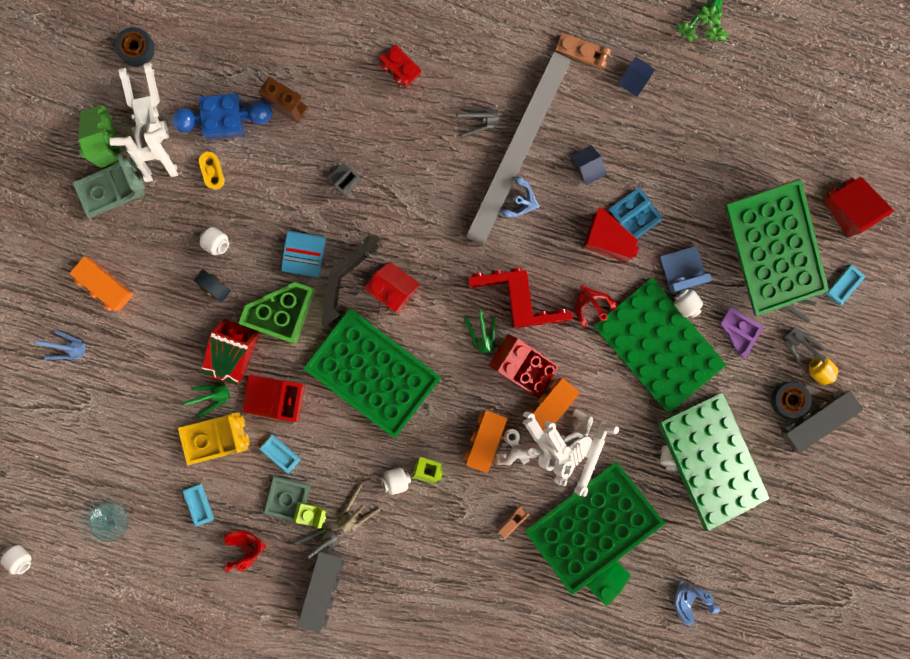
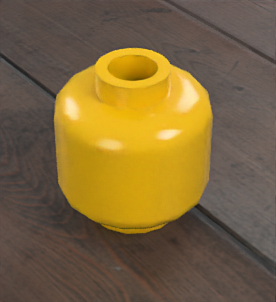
[808,357,838,385]

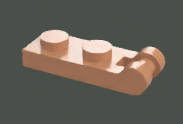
[555,33,611,69]

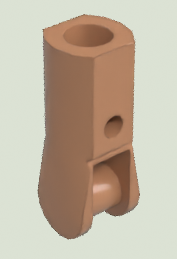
[496,505,530,539]

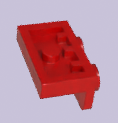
[379,44,422,88]

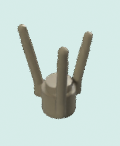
[337,483,381,533]

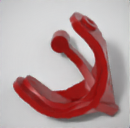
[575,285,617,328]
[223,531,266,572]

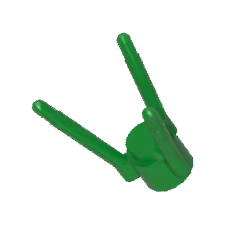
[464,310,496,354]
[182,383,230,418]

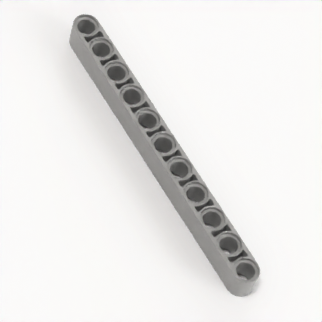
[466,52,571,245]

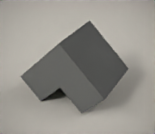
[327,162,361,197]

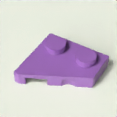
[720,307,764,359]

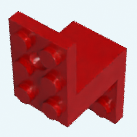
[468,267,573,329]

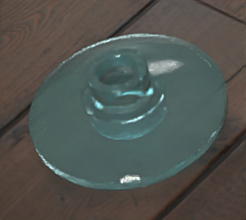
[89,503,129,542]

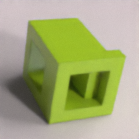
[411,457,443,484]

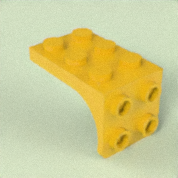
[178,412,250,465]

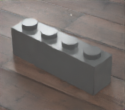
[781,389,864,453]
[298,548,345,633]

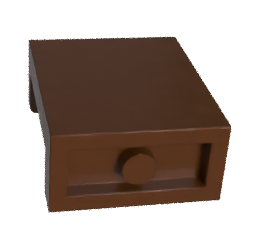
[258,77,308,123]

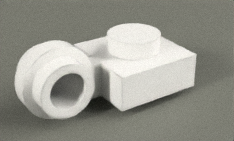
[504,429,530,465]

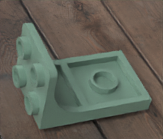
[73,153,146,219]

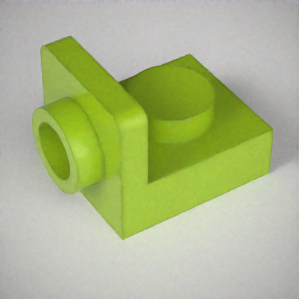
[293,502,326,529]

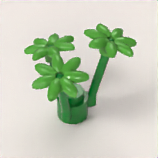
[675,0,730,42]

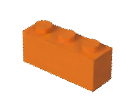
[69,256,134,311]
[525,378,580,431]
[464,410,508,473]

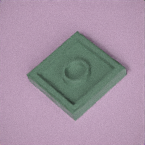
[263,476,311,521]

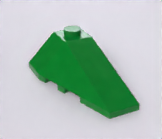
[586,561,631,607]

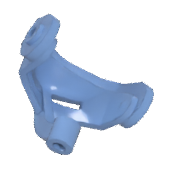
[500,176,540,218]
[674,581,720,626]

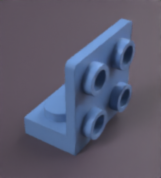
[660,246,712,293]

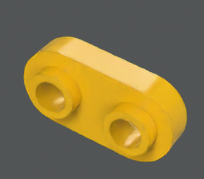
[199,152,225,190]

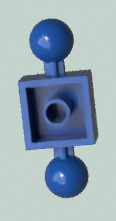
[171,93,272,140]

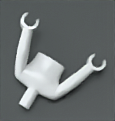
[494,442,543,465]

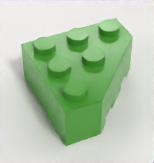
[78,105,123,169]
[238,282,316,344]

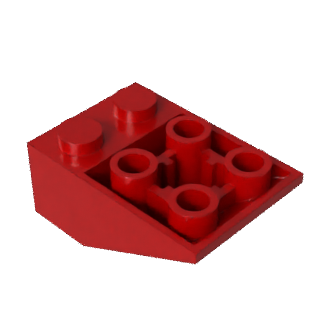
[488,334,560,398]
[242,375,306,422]

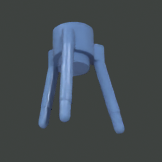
[34,330,85,360]

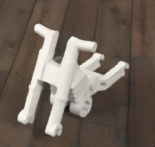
[110,62,178,182]
[523,409,619,497]

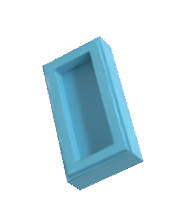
[825,264,866,306]
[259,434,301,474]
[182,483,214,527]

